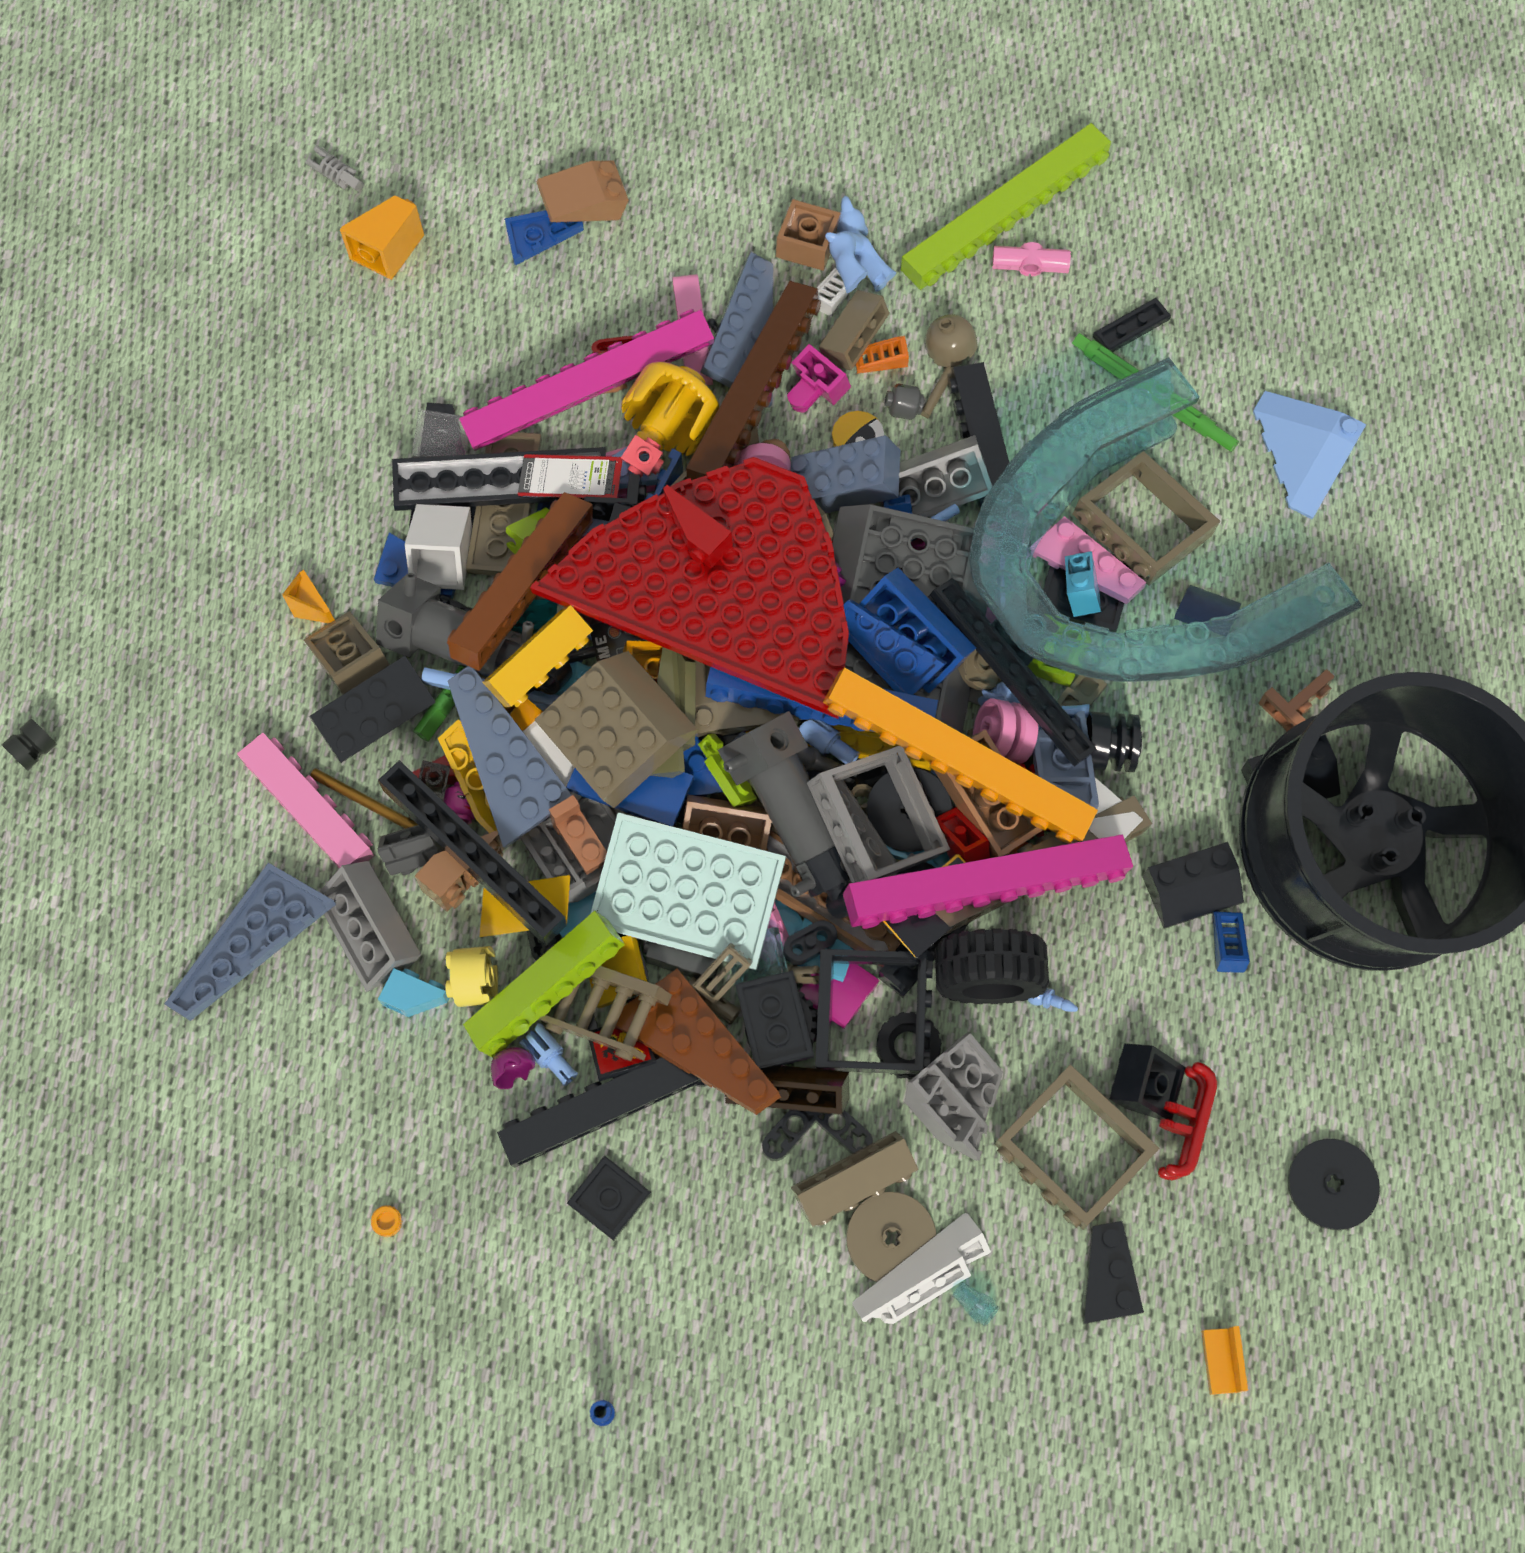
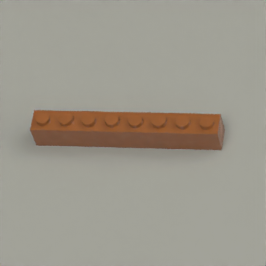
[447,492,593,671]

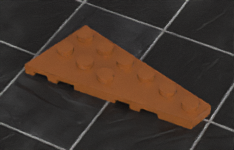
[615,969,781,1115]

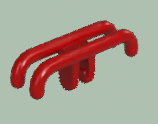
[1158,1062,1217,1180]

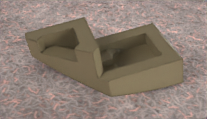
[1057,667,1107,706]

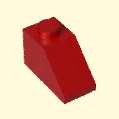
[936,807,990,863]

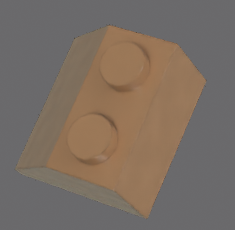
[776,199,841,271]

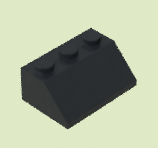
[1241,734,1341,799]
[1143,842,1244,929]

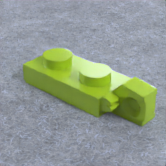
[698,733,757,807]

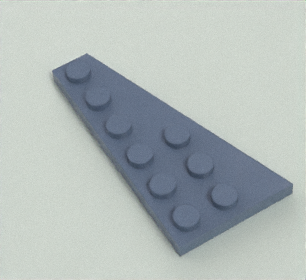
[700,252,773,408]
[165,863,336,1021]

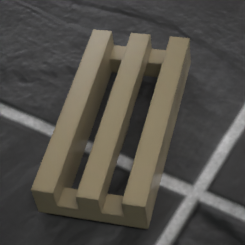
[692,942,753,1005]

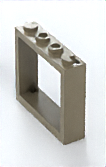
[1072,451,1220,586]
[995,1064,1160,1230]

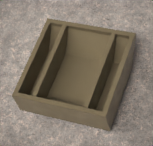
[534,651,699,808]

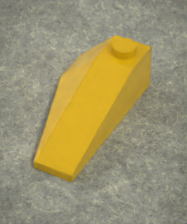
[438,719,498,833]

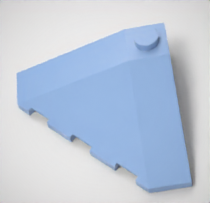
[1253,391,1366,519]

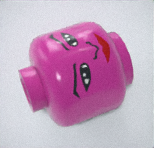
[443,782,475,824]

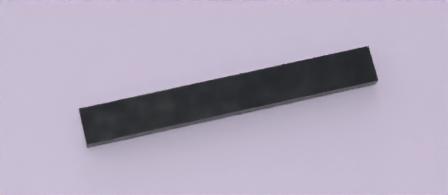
[930,578,1097,767]

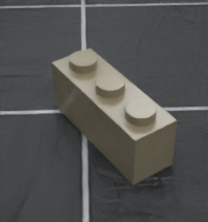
[819,290,890,371]

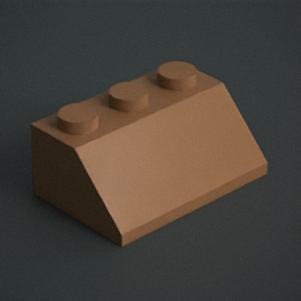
[681,794,771,851]

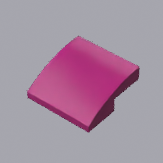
[798,964,880,1029]

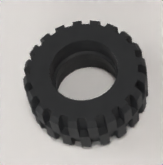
[935,928,1049,1004]

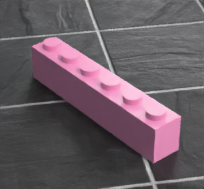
[237,733,374,868]

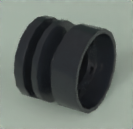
[1086,712,1142,772]

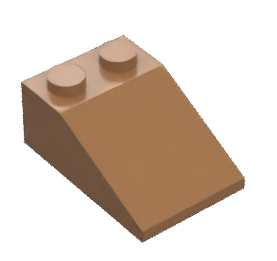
[536,160,629,222]

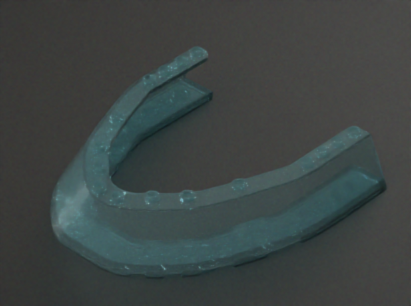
[970,357,1363,682]

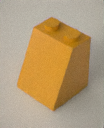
[340,195,424,280]

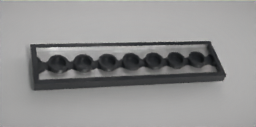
[392,447,606,511]

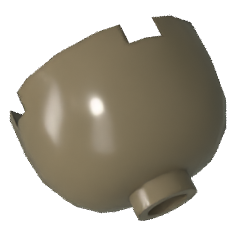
[925,314,977,367]

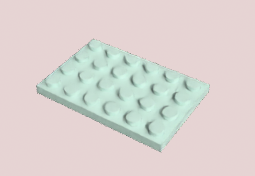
[591,813,786,970]

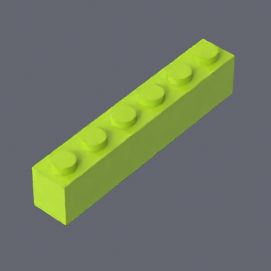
[463,910,625,1058]

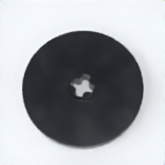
[867,767,952,852]
[1288,1139,1380,1230]

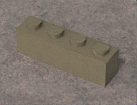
[791,1131,919,1227]

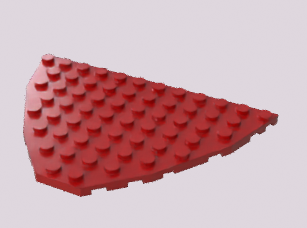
[530,457,849,719]

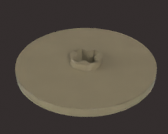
[846,1192,936,1282]

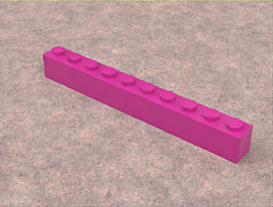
[459,309,714,451]
[843,834,1134,929]

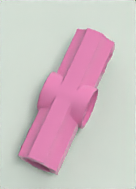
[992,242,1071,276]

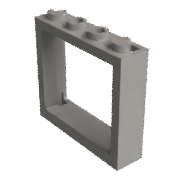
[807,746,950,883]

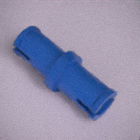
[590,1400,615,1426]

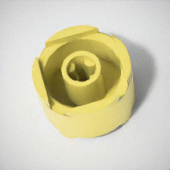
[446,946,498,1007]

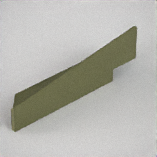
[650,647,696,778]

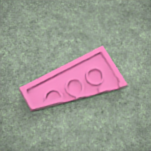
[1028,516,1146,604]

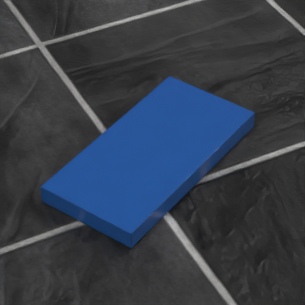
[566,768,694,827]

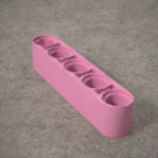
[672,274,713,385]

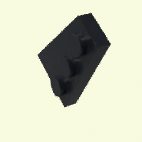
[1083,1221,1144,1324]

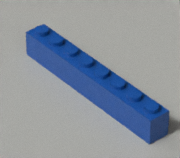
[705,667,938,732]

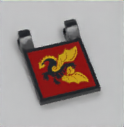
[587,998,656,1081]

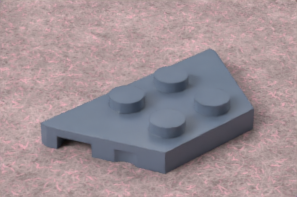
[1032,711,1099,809]

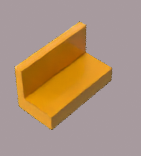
[1201,1326,1248,1395]

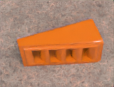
[856,336,909,374]

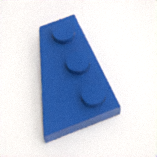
[504,210,584,266]
[374,533,456,599]

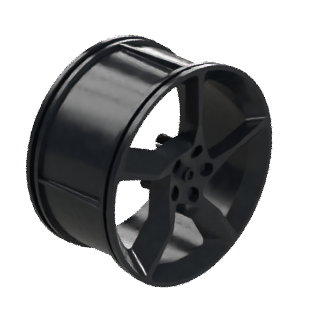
[1239,672,1525,971]

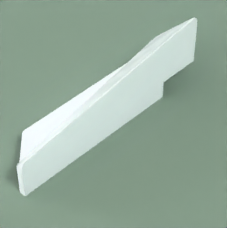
[852,1213,991,1324]

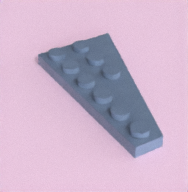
[447,666,572,850]

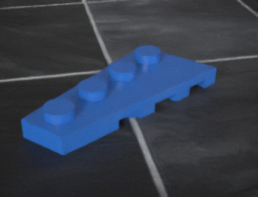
[844,599,947,695]

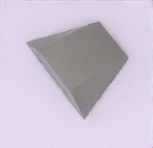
[904,1033,1003,1161]

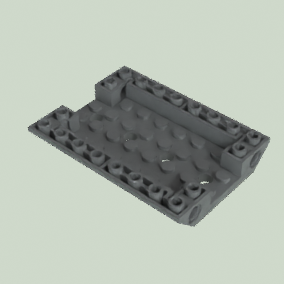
[832,504,1000,733]

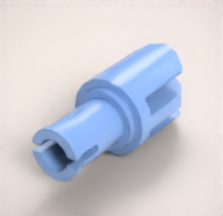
[799,719,860,764]
[519,1023,578,1086]

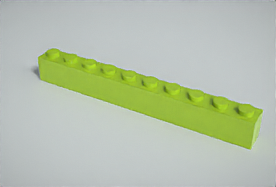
[901,123,1111,290]

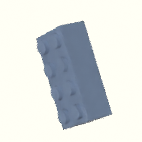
[791,435,901,513]

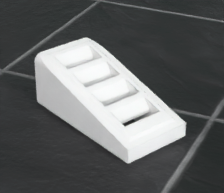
[817,267,849,317]

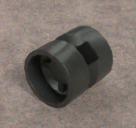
[1,718,57,771]

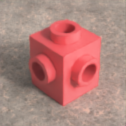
[621,435,664,478]

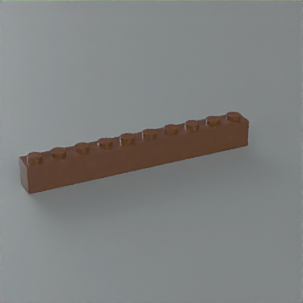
[686,280,821,480]

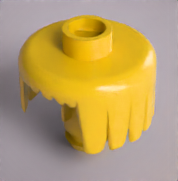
[621,362,720,456]

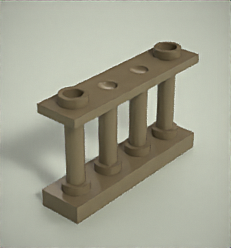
[539,966,672,1061]

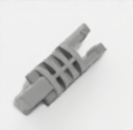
[305,145,365,193]

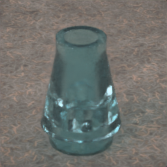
[952,1282,999,1327]

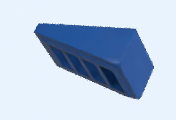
[1213,912,1250,973]

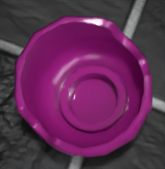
[491,1047,535,1089]

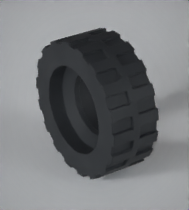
[876,1012,942,1080]

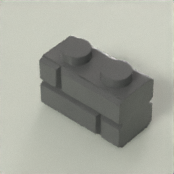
[377,825,445,876]

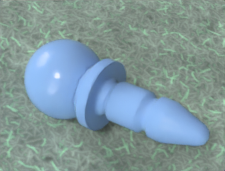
[1028,989,1078,1012]

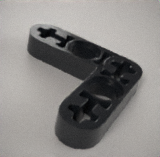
[762,1110,873,1161]

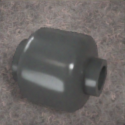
[884,383,924,420]

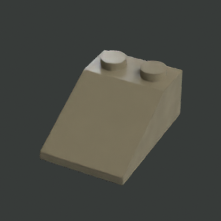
[304,611,390,695]

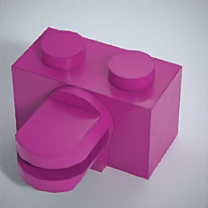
[787,344,851,413]

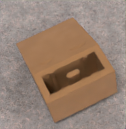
[415,831,504,912]

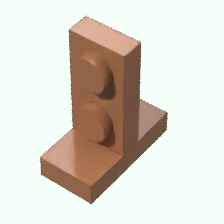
[1258,669,1335,731]
[549,795,607,875]

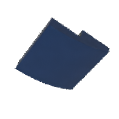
[1174,585,1242,638]

